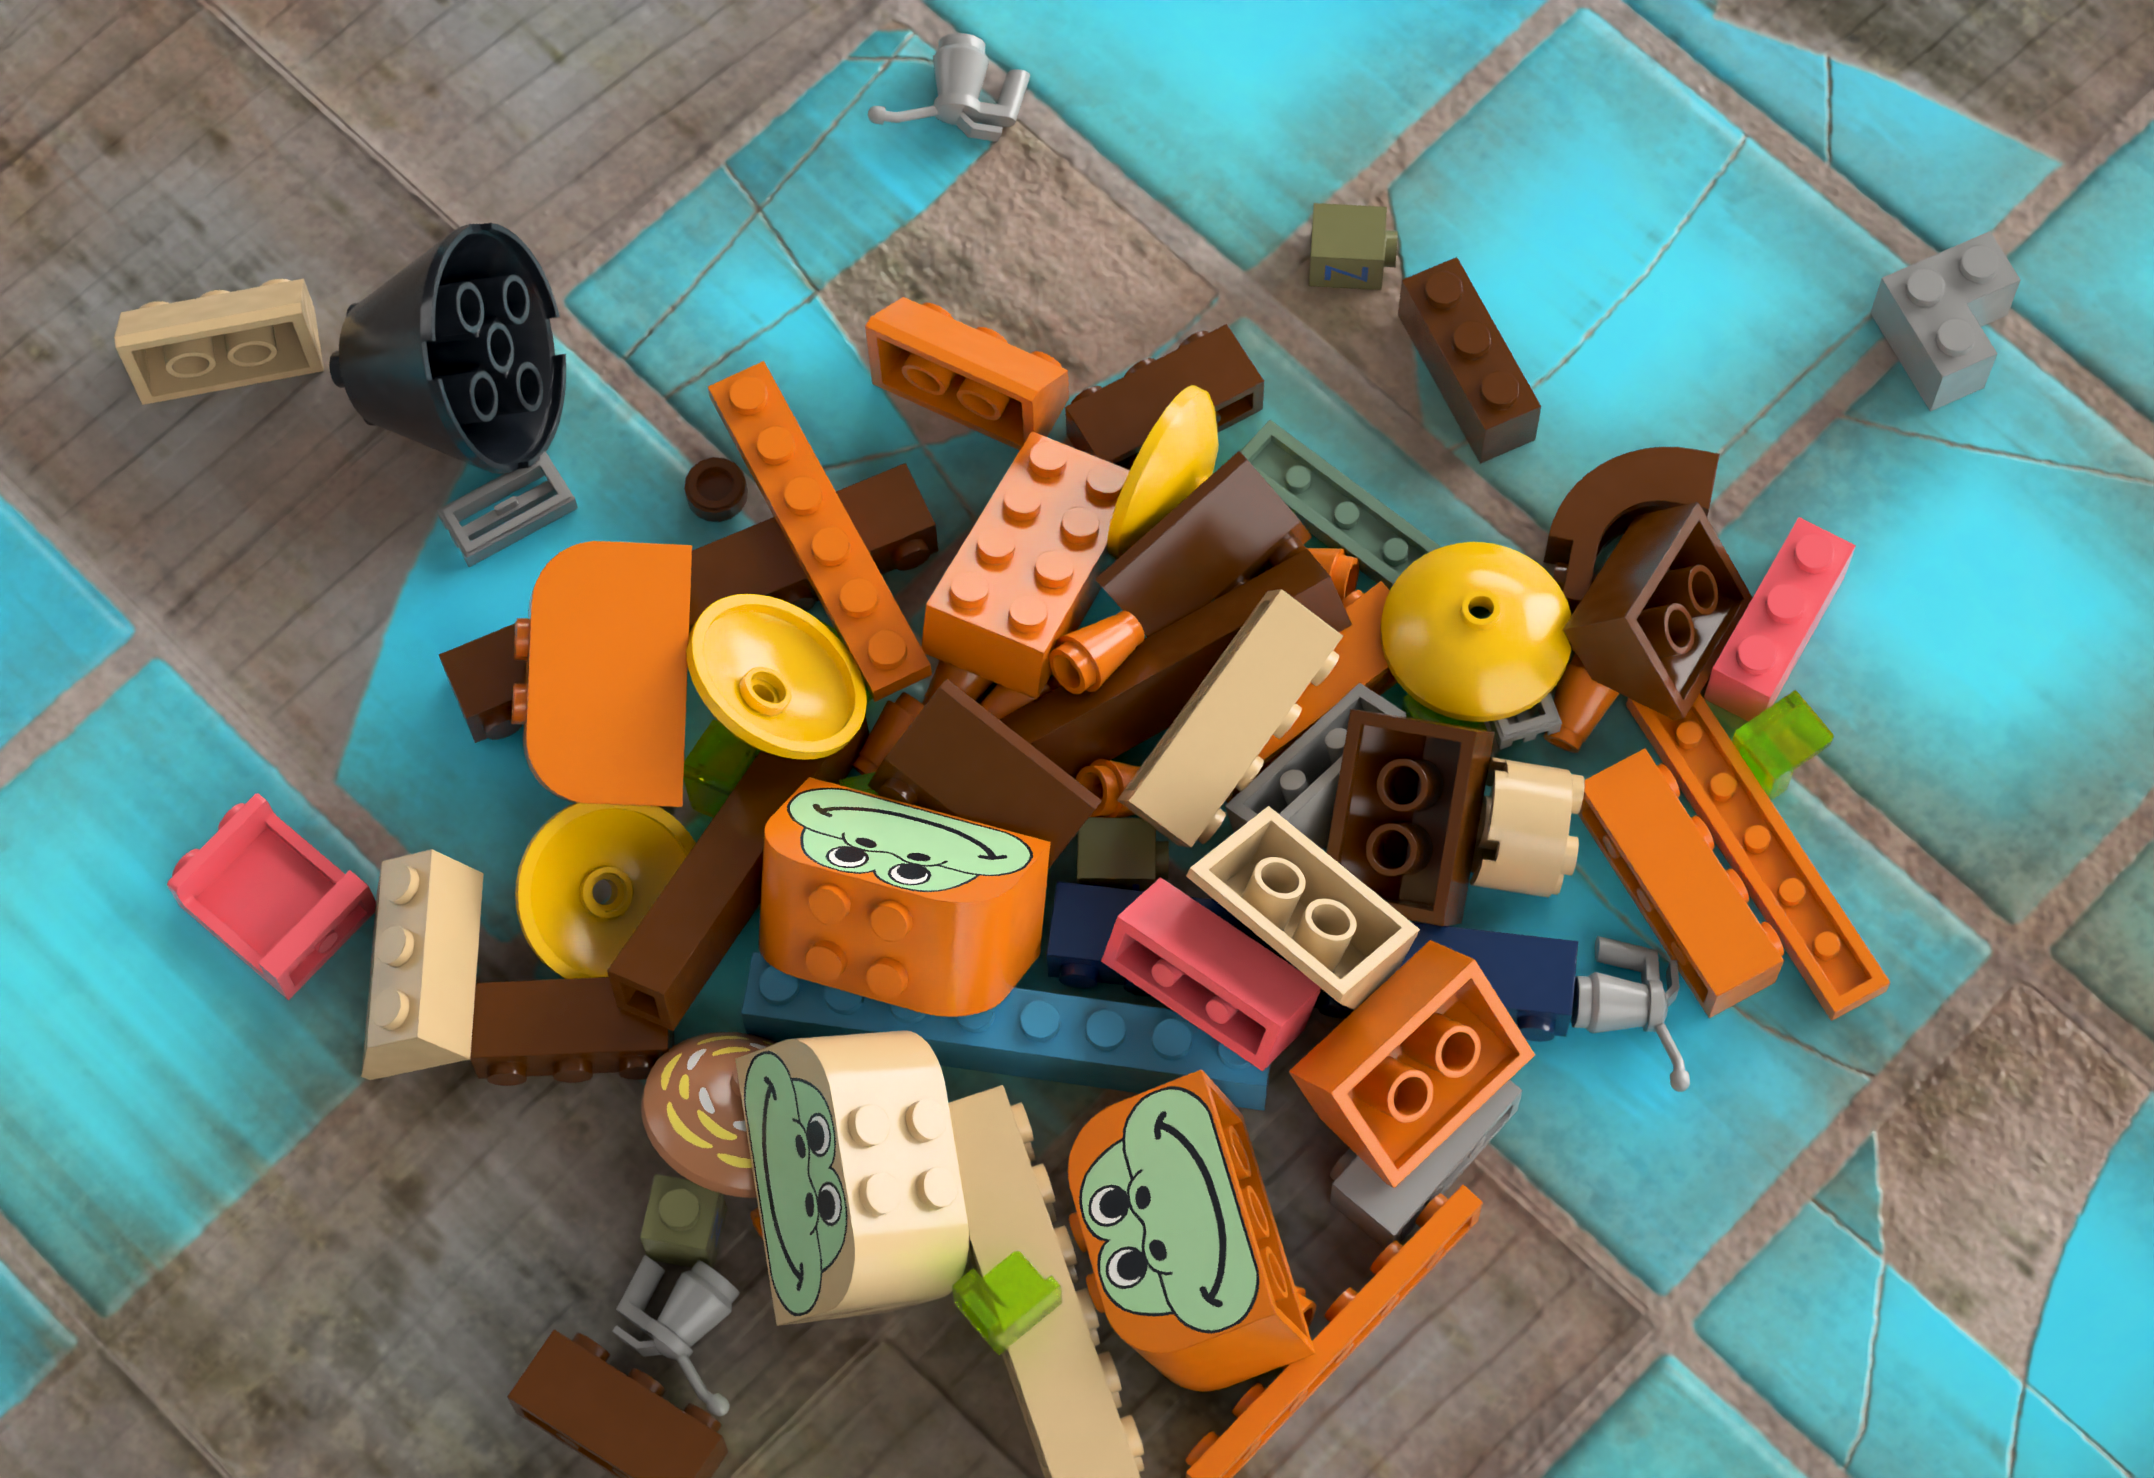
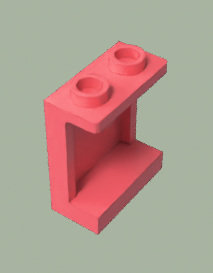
[167,793,376,1001]

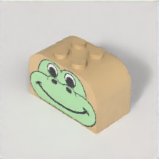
[735,1030,969,1326]

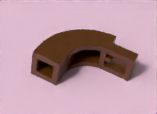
[1543,447,1720,615]

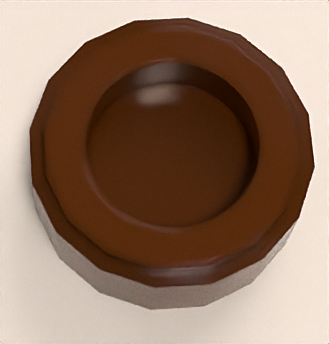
[684,457,748,522]

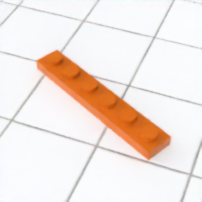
[708,361,932,702]
[1626,693,1891,1021]
[1185,1185,1483,1478]

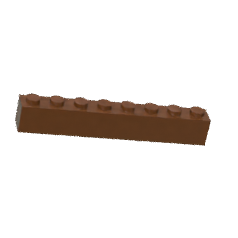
[439,463,939,743]

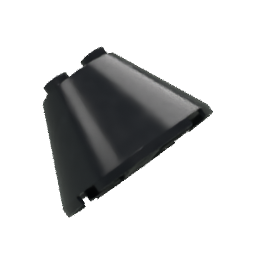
[329,223,566,474]

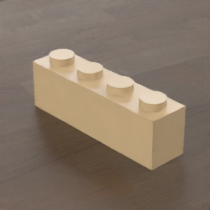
[1117,589,1343,848]

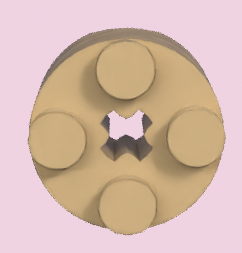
[1469,757,1585,898]

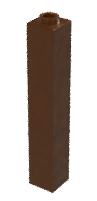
[1000,549,1352,779]
[607,713,869,1031]

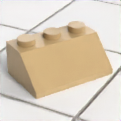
[114,279,324,405]
[1186,806,1420,1010]
[362,849,484,1080]

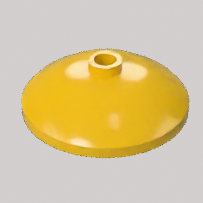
[1107,385,1219,559]
[1381,542,1572,722]
[686,594,867,760]
[515,802,696,979]

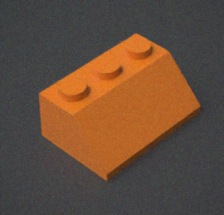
[865,297,1069,451]
[1288,940,1535,1188]

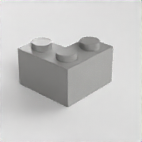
[1870,231,2021,412]

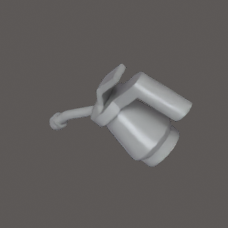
[868,33,1030,142]
[1571,936,1690,1092]
[612,1255,740,1416]

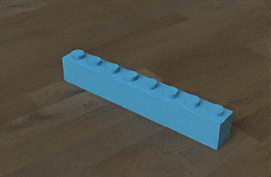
[741,952,1271,1111]

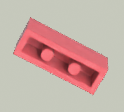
[1704,517,1856,727]
[1101,877,1321,1072]

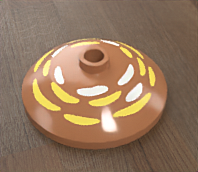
[641,1032,777,1198]

